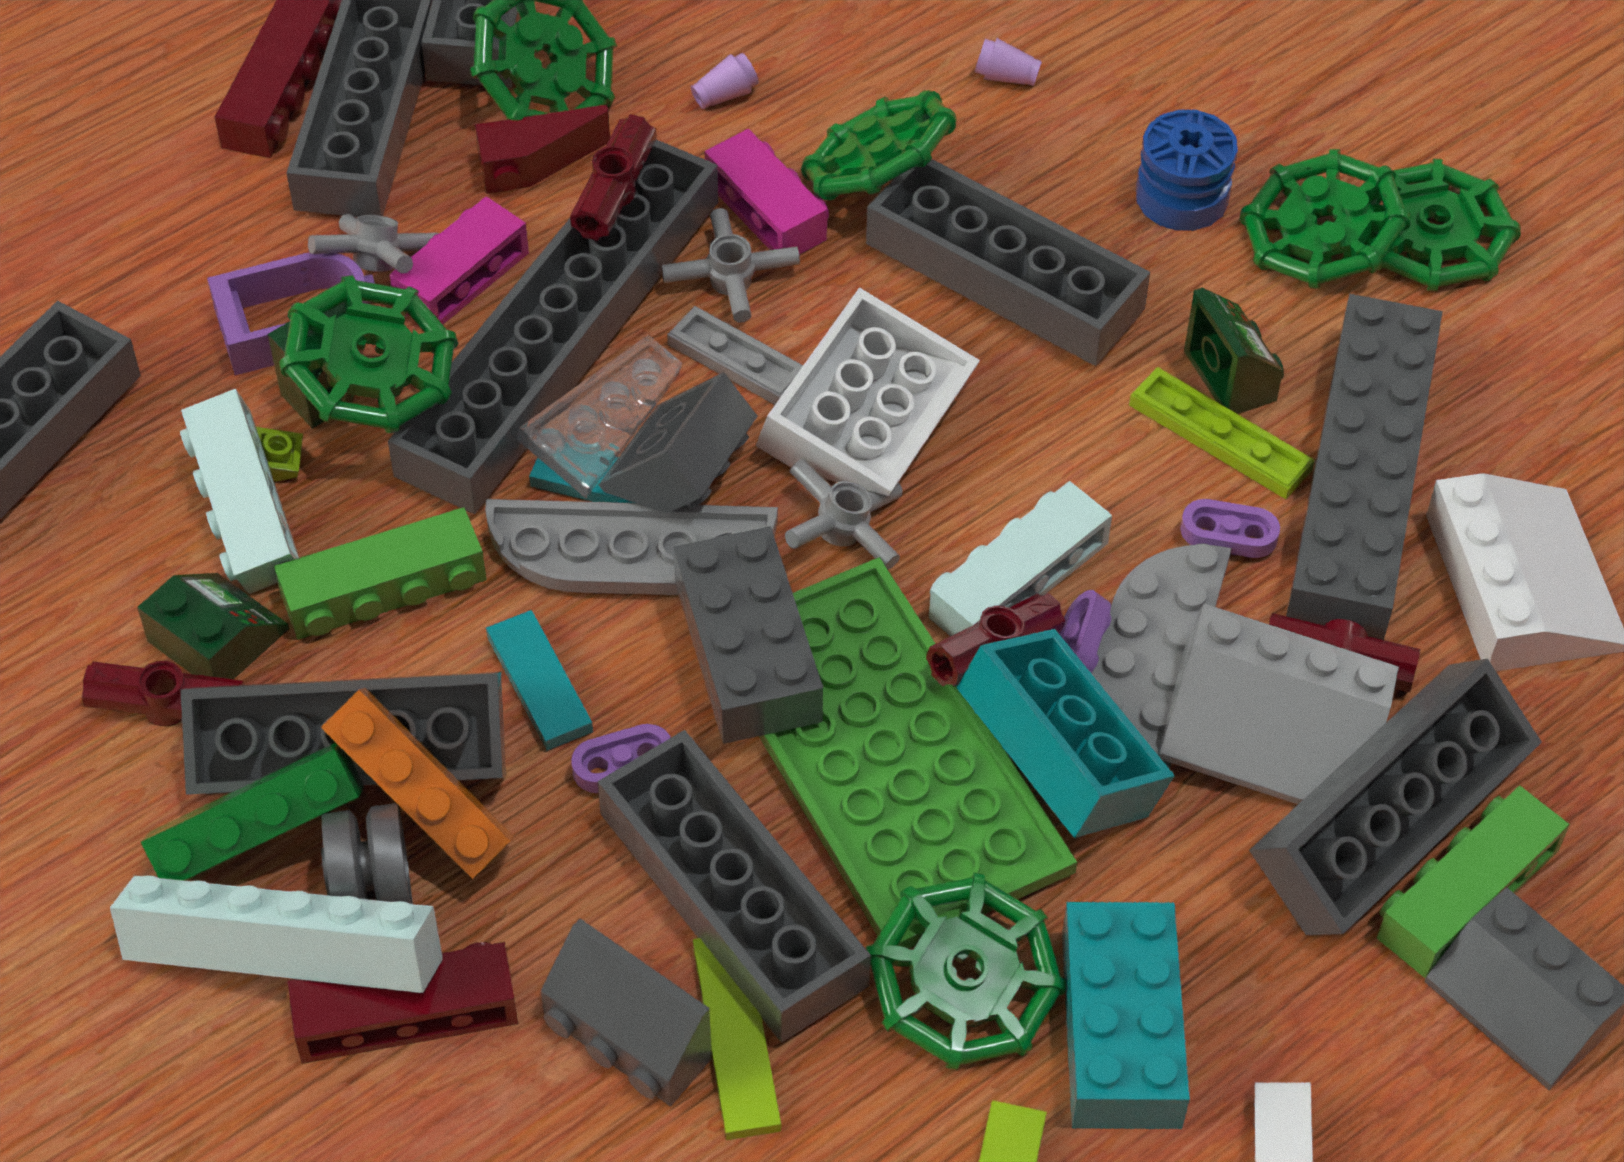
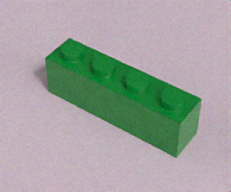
[140,743,364,881]

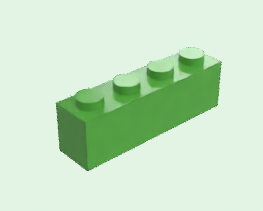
[274,507,487,640]
[1377,785,1570,979]

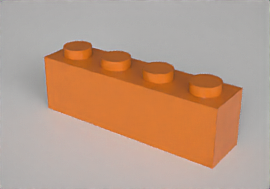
[321,688,514,879]

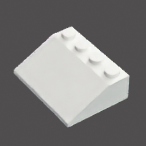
[756,288,980,496]
[1426,473,1624,671]

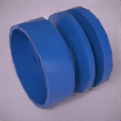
[1136,110,1238,231]

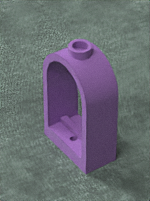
[207,252,375,375]

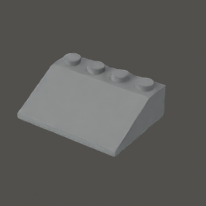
[1158,604,1399,804]

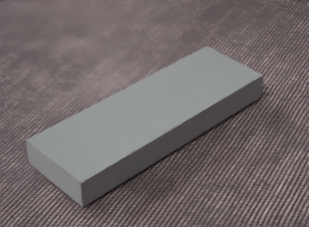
[667,306,803,405]

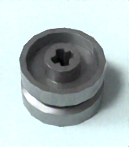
[321,803,413,904]

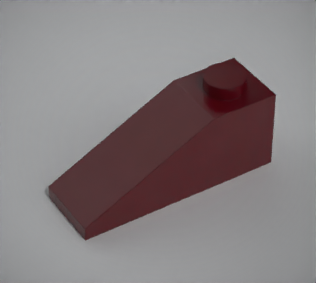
[475,105,610,194]

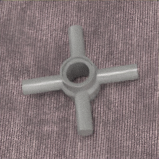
[661,208,800,322]
[308,214,439,273]
[785,459,903,569]

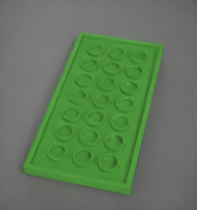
[759,557,1077,949]

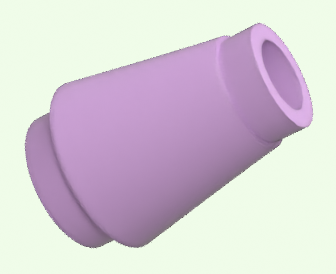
[975,38,1042,86]
[691,53,759,109]

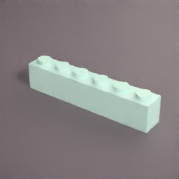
[110,876,443,993]

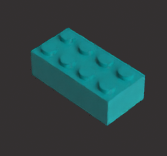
[957,629,1175,838]
[1062,902,1190,1129]

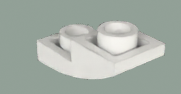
[1255,1083,1313,1162]

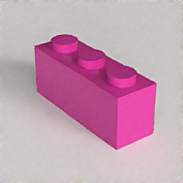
[704,128,829,255]
[389,197,529,324]

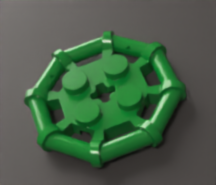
[470,0,617,120]
[801,90,957,201]
[1239,149,1412,289]
[1365,158,1521,291]
[279,275,458,434]
[866,872,1067,1070]

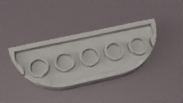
[485,499,778,595]
[1091,543,1232,798]

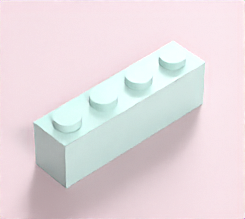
[180,389,299,594]
[929,481,1112,636]

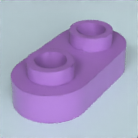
[1180,499,1280,558]
[1059,590,1112,673]
[571,724,671,793]

